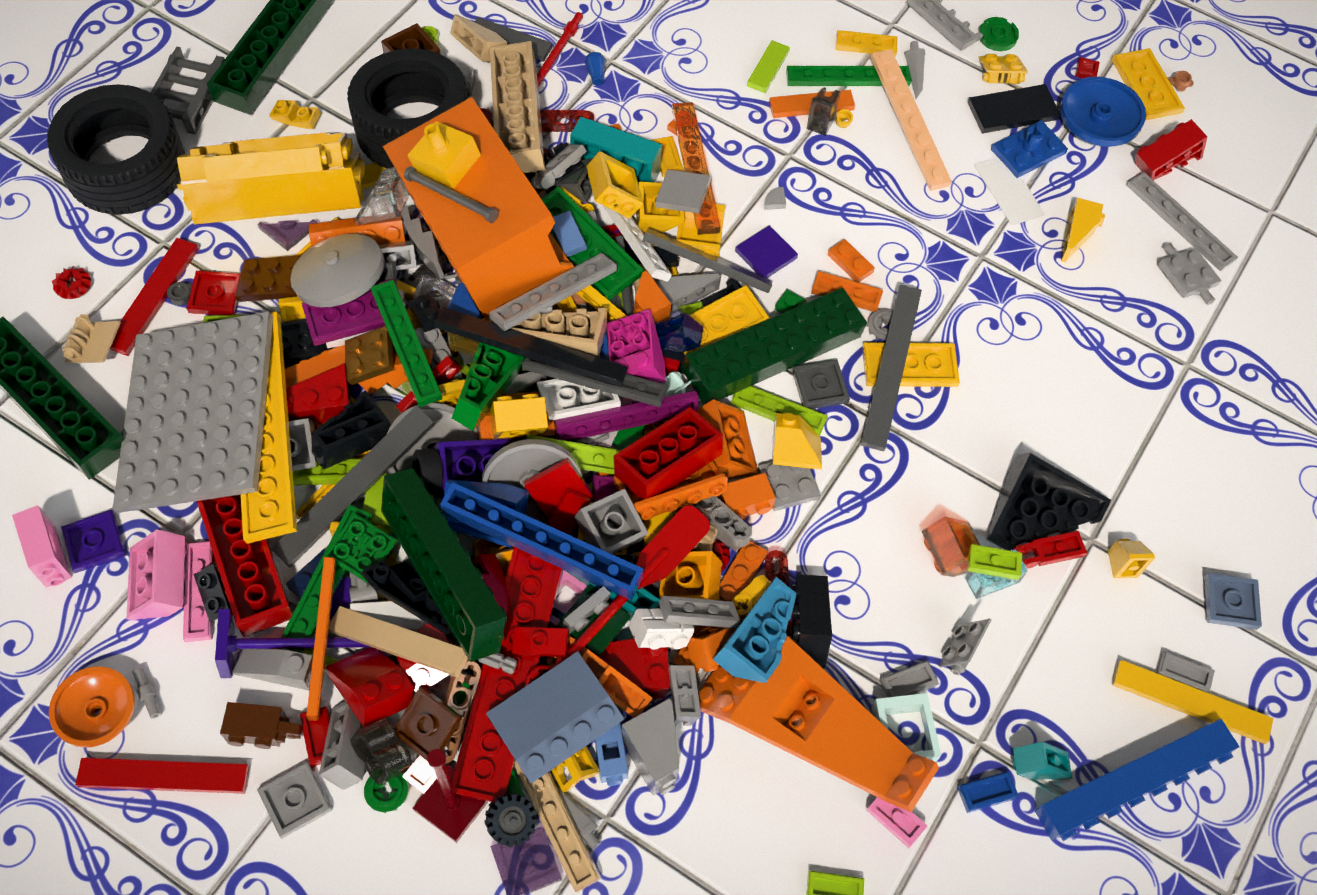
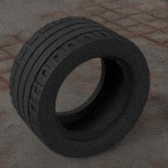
[347,48,469,171]
[47,84,185,215]

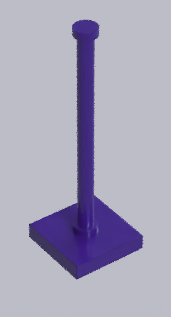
[215,609,370,678]

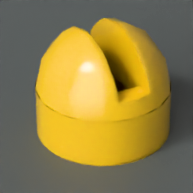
[835,109,853,128]

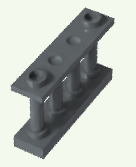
[151,46,225,135]

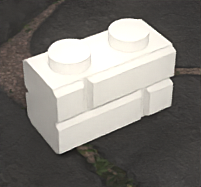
[629,609,694,649]

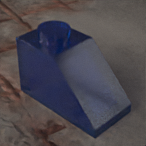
[655,312,703,353]

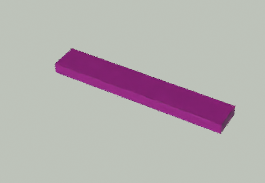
[555,391,698,441]

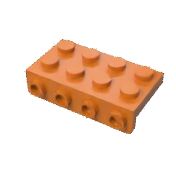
[614,461,728,520]

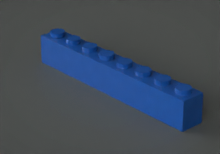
[440,482,643,600]
[1035,719,1240,841]

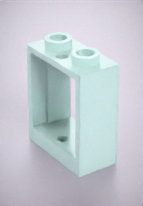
[871,693,941,762]

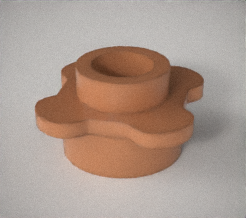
[1169,71,1194,92]

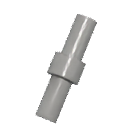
[132,667,161,719]

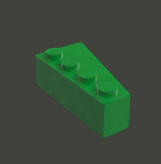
[451,342,524,431]

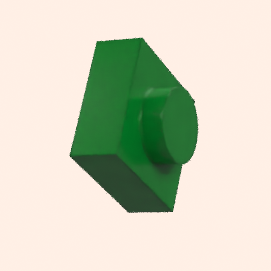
[774,289,806,314]

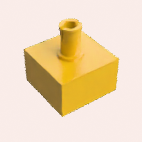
[407,121,481,189]

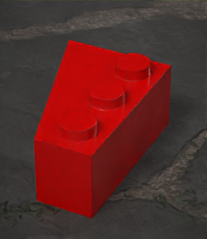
[1135,119,1208,180]
[286,363,352,424]

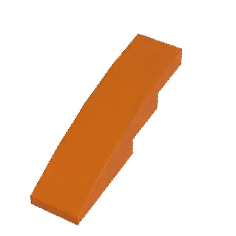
[554,635,652,718]

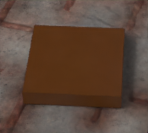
[393,687,462,761]

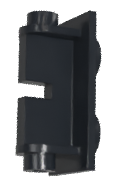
[193,564,233,622]

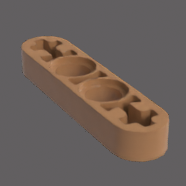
[444,659,481,764]

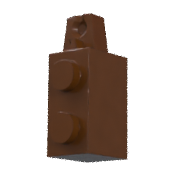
[220,702,303,749]

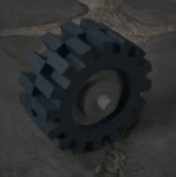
[484,793,538,847]

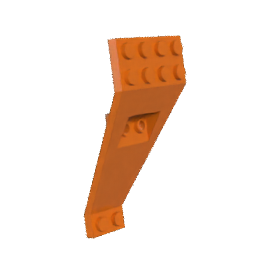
[698,636,939,812]

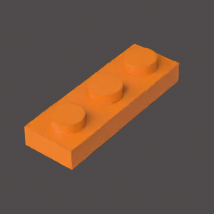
[811,271,883,312]

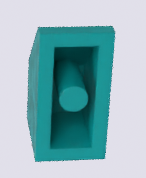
[1013,742,1072,780]

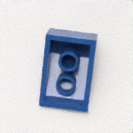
[444,480,529,548]

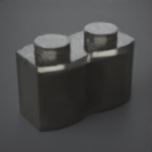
[350,719,412,785]

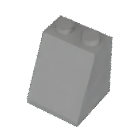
[621,698,679,796]

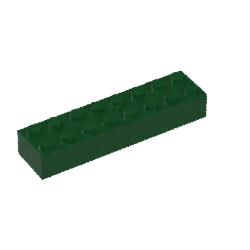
[207,0,333,115]
[681,287,867,405]
[0,316,124,480]
[381,468,507,662]

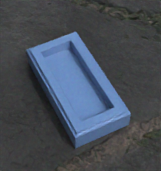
[552,211,587,257]

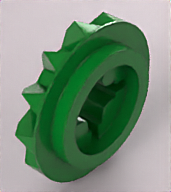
[364,768,409,814]

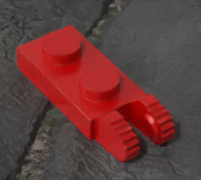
[1013,531,1088,569]

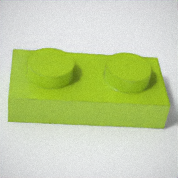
[967,544,1022,580]

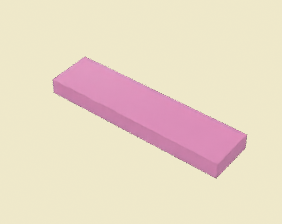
[183,541,214,642]

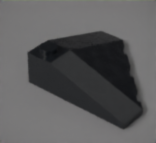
[986,453,1111,551]

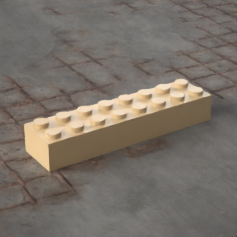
[490,41,545,173]

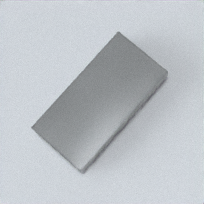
[1157,651,1215,693]
[880,660,939,697]

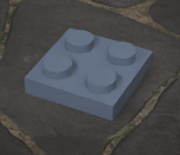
[1205,573,1262,630]

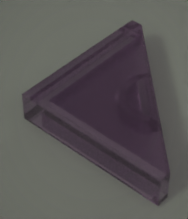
[257,219,317,251]

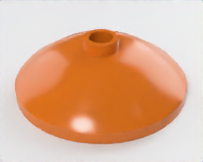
[49,666,135,748]

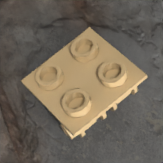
[62,314,121,363]

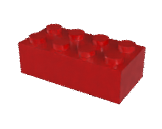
[613,407,723,500]

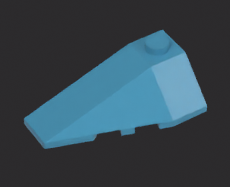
[713,577,797,683]

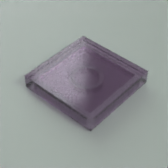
[490,826,562,895]

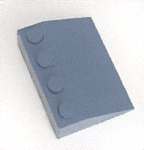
[486,651,624,784]

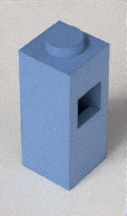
[594,723,628,786]

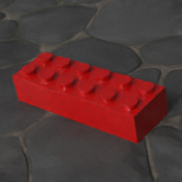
[197,494,293,637]

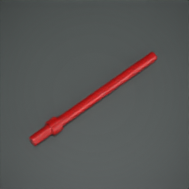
[537,12,583,87]

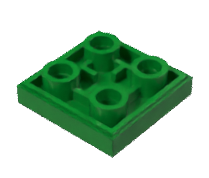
[324,513,398,585]

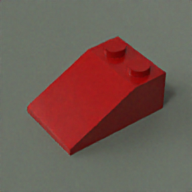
[599,639,670,698]
[325,647,414,728]

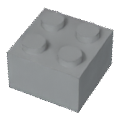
[574,489,649,555]

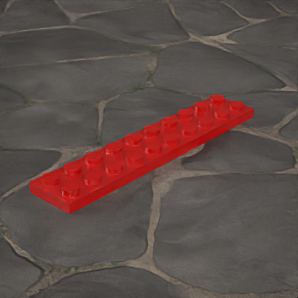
[451,547,563,803]

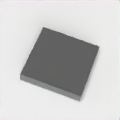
[792,359,850,409]

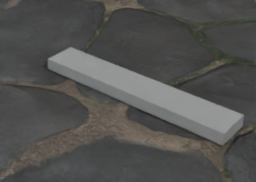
[1127,172,1238,272]
[489,253,617,331]

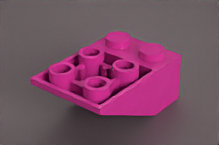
[607,309,666,383]

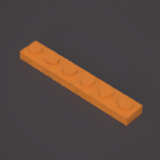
[672,541,768,676]

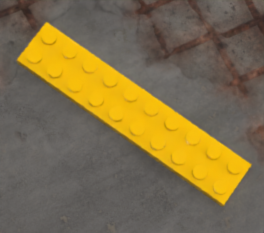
[241,311,297,543]

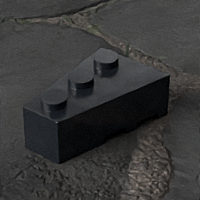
[311,390,391,469]
[791,574,832,669]

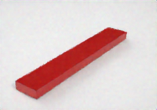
[110,238,199,356]
[75,758,249,794]

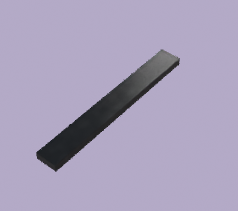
[434,307,628,387]

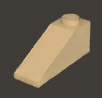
[450,14,507,62]

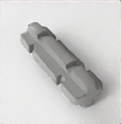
[478,653,517,674]

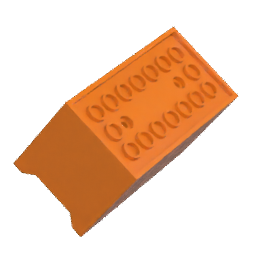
[383,97,574,322]

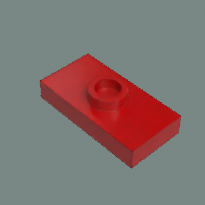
[512,627,569,657]

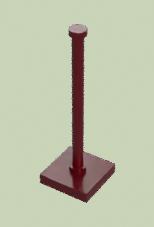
[412,749,488,844]

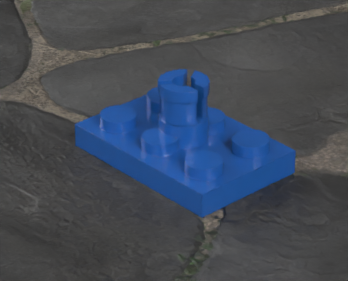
[991,120,1068,178]

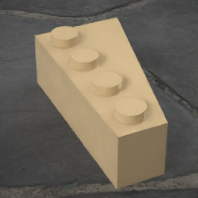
[510,308,607,358]

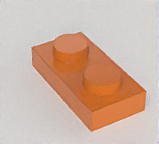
[827,239,875,283]

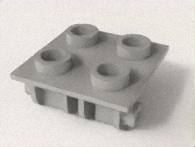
[939,618,992,676]

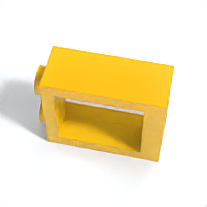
[586,151,644,218]

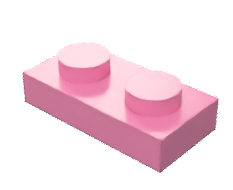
[866,797,927,848]

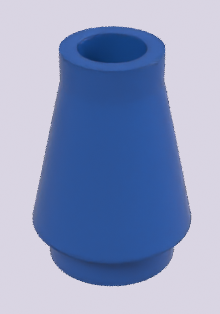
[585,52,605,85]

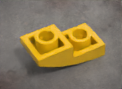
[269,100,321,129]

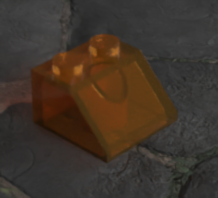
[921,517,980,577]

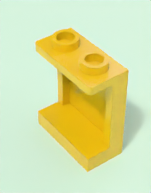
[676,202,725,258]

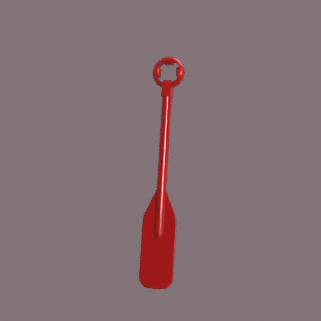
[525,505,710,687]

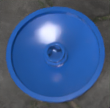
[1060,77,1146,147]

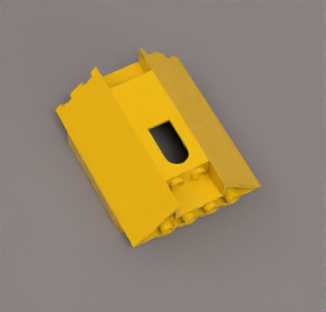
[177,132,365,225]

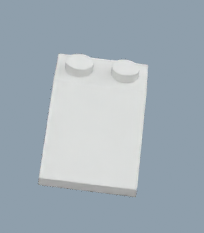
[537,379,621,420]

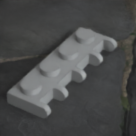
[907,0,983,51]

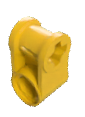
[732,575,772,621]

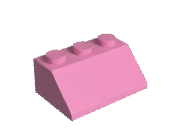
[126,529,187,620]

